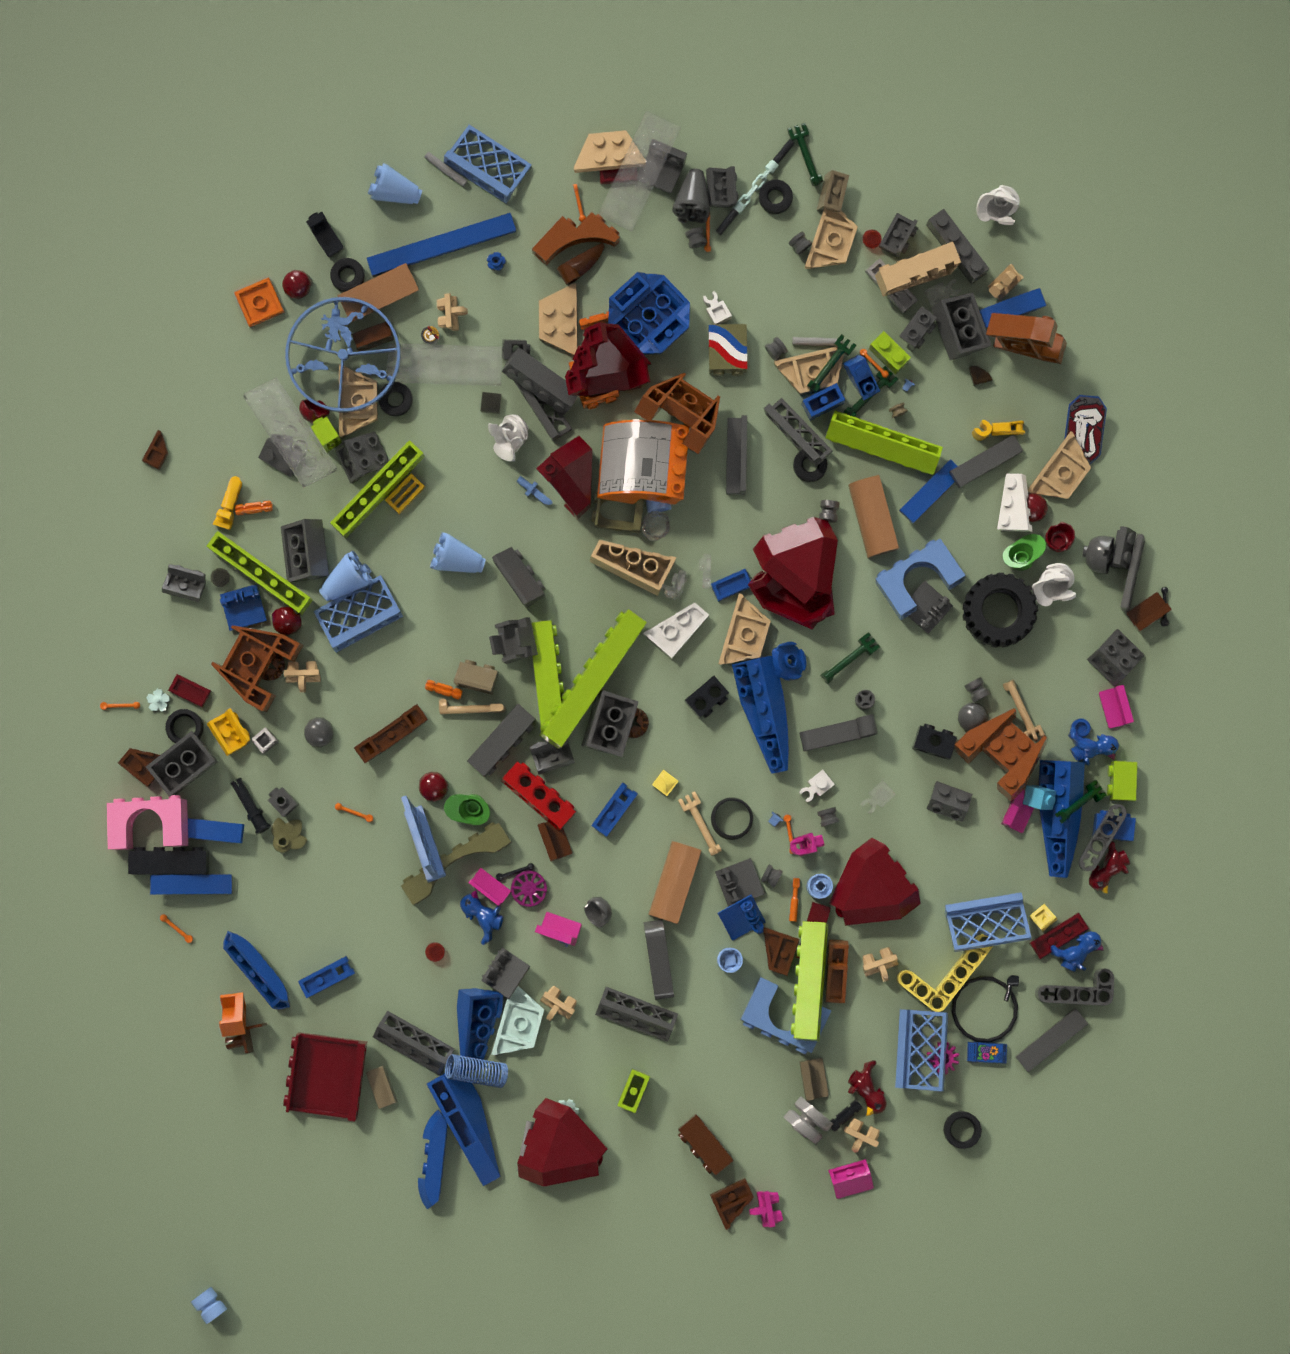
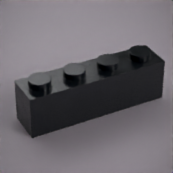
[128,847,209,875]

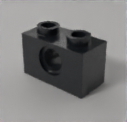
[912,724,957,760]

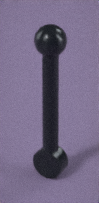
[1161,587,1169,627]
[496,863,535,881]

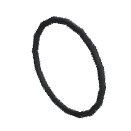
[952,976,1018,1043]

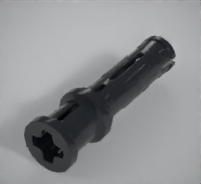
[230,778,271,835]

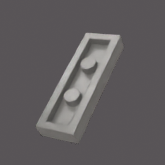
[865,259,918,314]

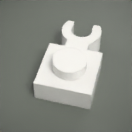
[703,291,732,325]
[799,770,835,802]

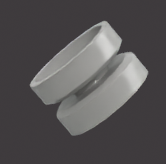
[784,1096,833,1145]

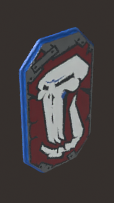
[1064,395,1107,465]

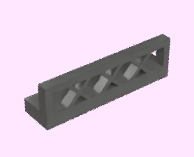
[513,380,572,441]
[764,398,833,467]
[726,415,747,495]
[595,987,678,1042]
[373,1011,455,1075]

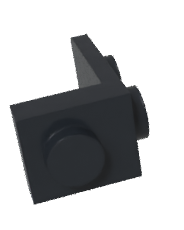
[306,212,344,258]

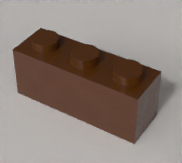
[678,1114,734,1176]

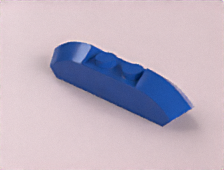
[223,931,290,1010]
[418,1110,448,1210]

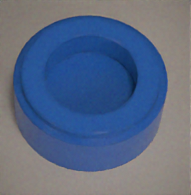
[1070,718,1091,738]

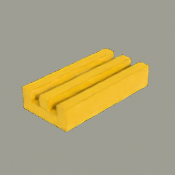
[385,473,425,514]

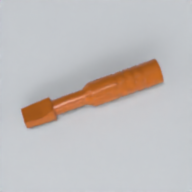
[789,878,800,922]

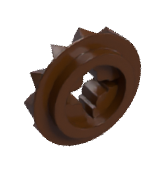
[262,653,285,681]
[628,708,649,738]

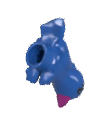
[1068,727,1119,766]
[460,890,504,945]
[1050,931,1104,972]

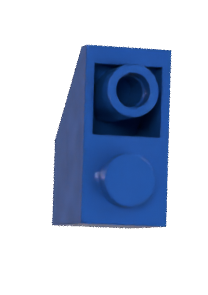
[842,355,880,400]

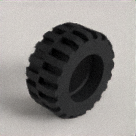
[962,572,1038,648]

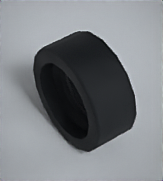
[165,709,204,743]
[943,1111,982,1149]

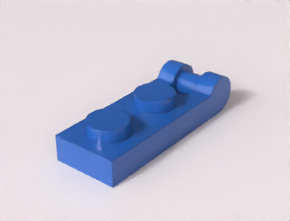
[591,783,638,837]
[298,956,355,998]

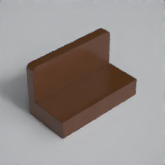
[352,321,394,352]
[1126,592,1172,632]
[537,822,572,862]

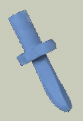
[516,476,553,505]

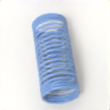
[445,1054,508,1088]

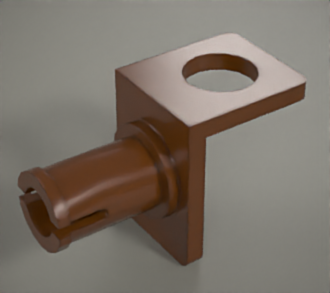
[225,1022,267,1054]

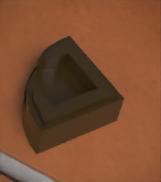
[969,366,992,386]

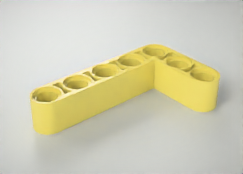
[897,934,993,1012]

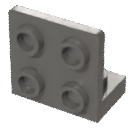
[637,138,687,194]
[335,432,389,484]
[1087,629,1144,686]

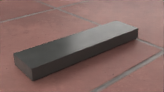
[949,434,1023,488]
[1121,534,1145,612]
[1015,1008,1088,1072]

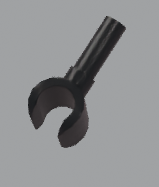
[1004,975,1019,1002]

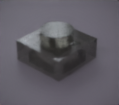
[480,392,502,414]

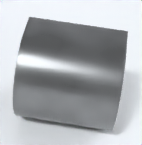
[251,727,279,755]

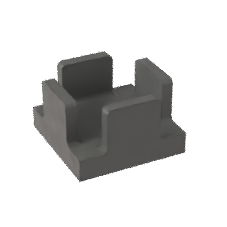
[489,617,538,664]

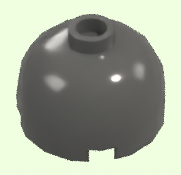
[1083,536,1114,574]

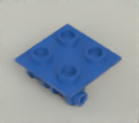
[220,584,267,631]
[718,894,766,941]

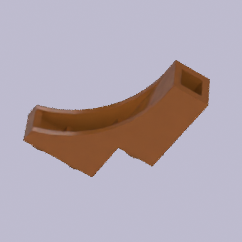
[532,212,620,266]

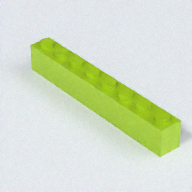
[539,609,647,749]

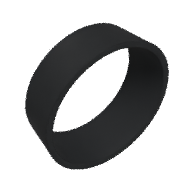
[711,798,753,840]

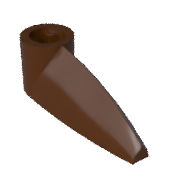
[557,242,605,285]

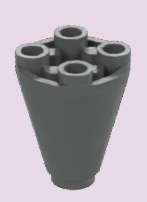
[672,169,710,223]

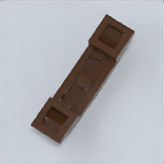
[354,704,428,763]

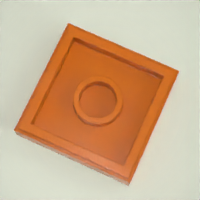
[234,277,285,327]

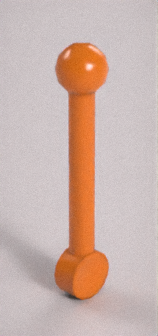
[573,184,586,222]
[704,215,711,252]
[860,349,889,378]
[100,702,140,710]
[335,803,373,822]
[784,814,793,854]
[160,914,193,943]

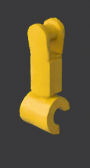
[972,420,1025,441]
[213,476,242,530]

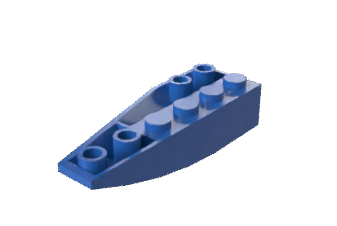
[732,655,789,774]
[1039,760,1085,878]
[427,1065,501,1186]

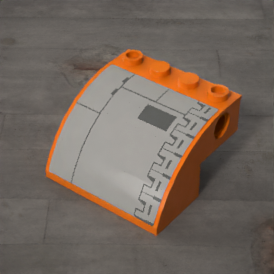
[597,420,689,505]

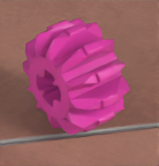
[926,1042,959,1075]

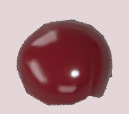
[282,270,312,299]
[299,397,330,424]
[1027,493,1048,522]
[1045,522,1075,552]
[272,607,302,636]
[418,771,448,802]

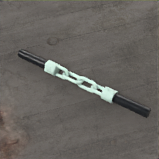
[716,139,795,235]

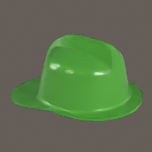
[1003,534,1046,571]
[444,794,490,825]

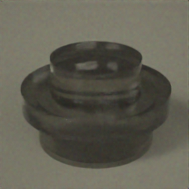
[211,568,230,587]

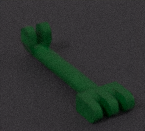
[787,123,823,186]
[807,334,857,393]
[843,366,899,417]
[820,632,880,684]
[1055,779,1107,824]

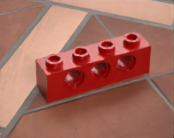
[501,761,576,832]

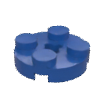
[772,642,806,681]

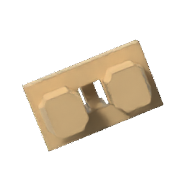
[988,264,1024,300]
[437,293,468,331]
[284,661,321,693]
[863,947,898,982]
[540,986,577,1021]
[843,1118,880,1153]

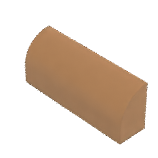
[337,263,419,322]
[848,475,899,558]
[648,841,702,924]

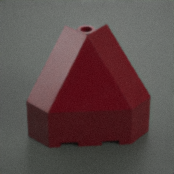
[565,322,652,397]
[536,435,593,520]
[753,517,838,604]
[748,571,835,630]
[829,838,921,926]
[517,1098,608,1187]

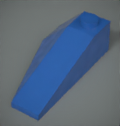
[457,988,503,1071]

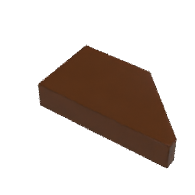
[142,430,168,470]

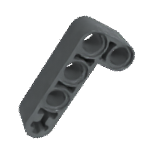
[799,714,878,751]
[643,919,674,1000]
[1035,968,1114,1006]

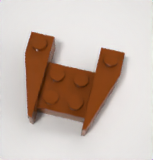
[986,313,1067,364]
[634,373,720,454]
[211,625,304,712]
[955,708,1047,802]

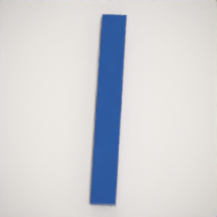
[367,212,516,277]

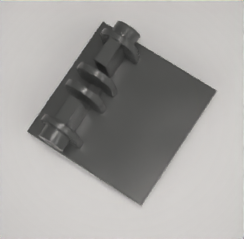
[908,581,953,634]
[715,858,764,907]
[481,947,530,999]

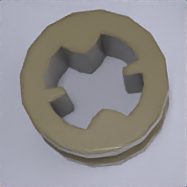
[889,402,908,419]

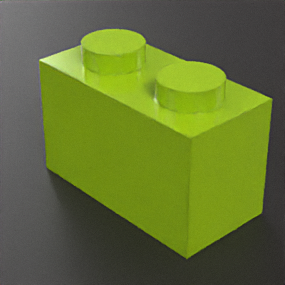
[869,331,911,375]
[311,417,342,452]
[1107,761,1137,802]
[617,1068,650,1113]

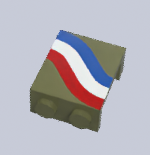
[708,324,747,376]

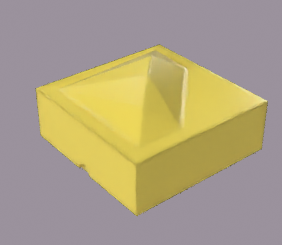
[652,770,679,796]
[1030,904,1057,932]

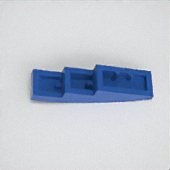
[979,288,1047,329]
[899,459,958,524]
[188,818,245,844]
[150,874,232,895]

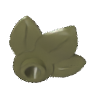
[271,818,307,853]

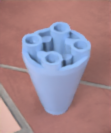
[368,163,422,204]
[430,532,486,573]
[319,551,373,601]

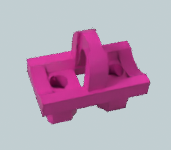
[790,833,824,856]
[749,1191,783,1228]

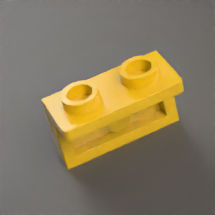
[207,708,250,756]

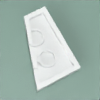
[997,474,1033,532]
[643,603,709,659]

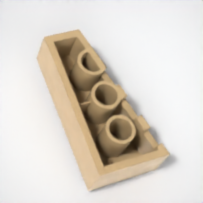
[875,242,961,297]
[590,540,677,596]

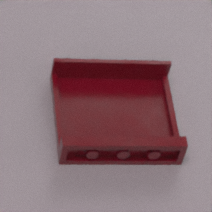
[283,1032,368,1122]

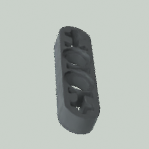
[1078,804,1127,871]

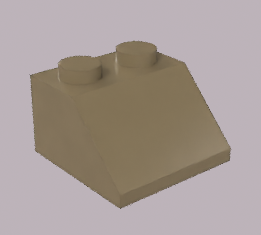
[454,660,498,695]

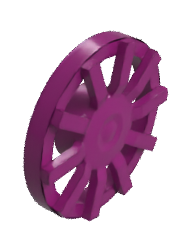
[511,871,547,907]

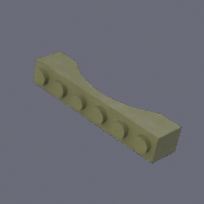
[401,822,512,906]

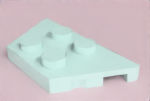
[492,986,544,1055]

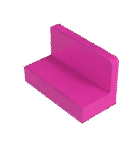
[1099,685,1134,729]
[1001,790,1034,833]
[468,868,511,906]
[535,912,582,946]
[828,1159,874,1199]

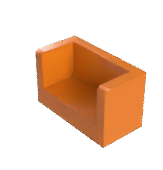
[219,992,246,1037]

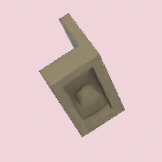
[817,170,849,213]
[799,1058,828,1101]
[366,1065,398,1109]

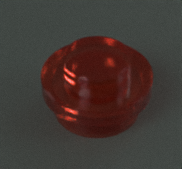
[863,229,882,249]
[425,942,445,962]

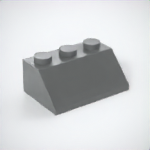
[931,292,992,360]
[281,519,329,583]
[492,547,546,609]
[581,690,639,757]
[146,731,218,797]

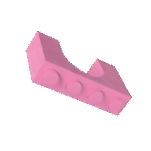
[107,795,188,850]

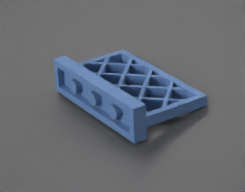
[444,125,532,204]
[314,575,403,653]
[401,795,447,883]
[945,892,1031,952]
[895,1009,948,1091]

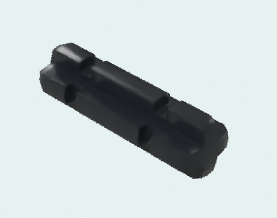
[830,1100,862,1131]

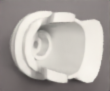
[976,185,1020,225]
[488,415,529,461]
[1032,563,1076,606]

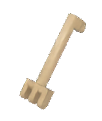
[1003,679,1045,742]
[439,699,506,714]
[678,791,722,856]

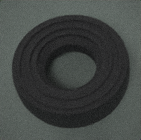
[759,179,793,214]
[330,258,365,292]
[378,382,413,416]
[793,448,828,482]

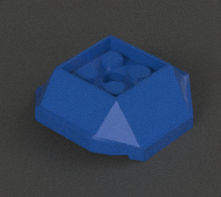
[608,272,690,355]

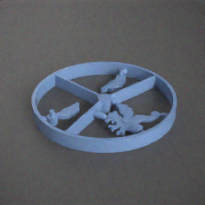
[285,297,401,412]

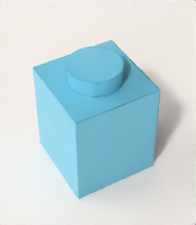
[1023,785,1056,810]

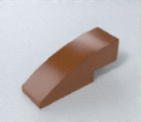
[825,940,849,1003]

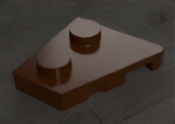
[118,748,160,787]
[763,927,800,976]
[710,1178,754,1230]

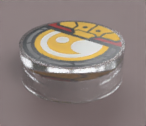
[421,326,440,346]

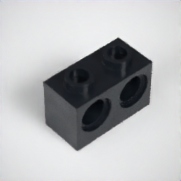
[685,676,729,719]

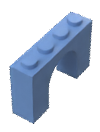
[876,539,966,621]
[741,977,831,1055]

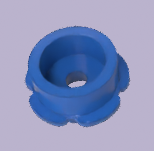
[487,252,506,271]

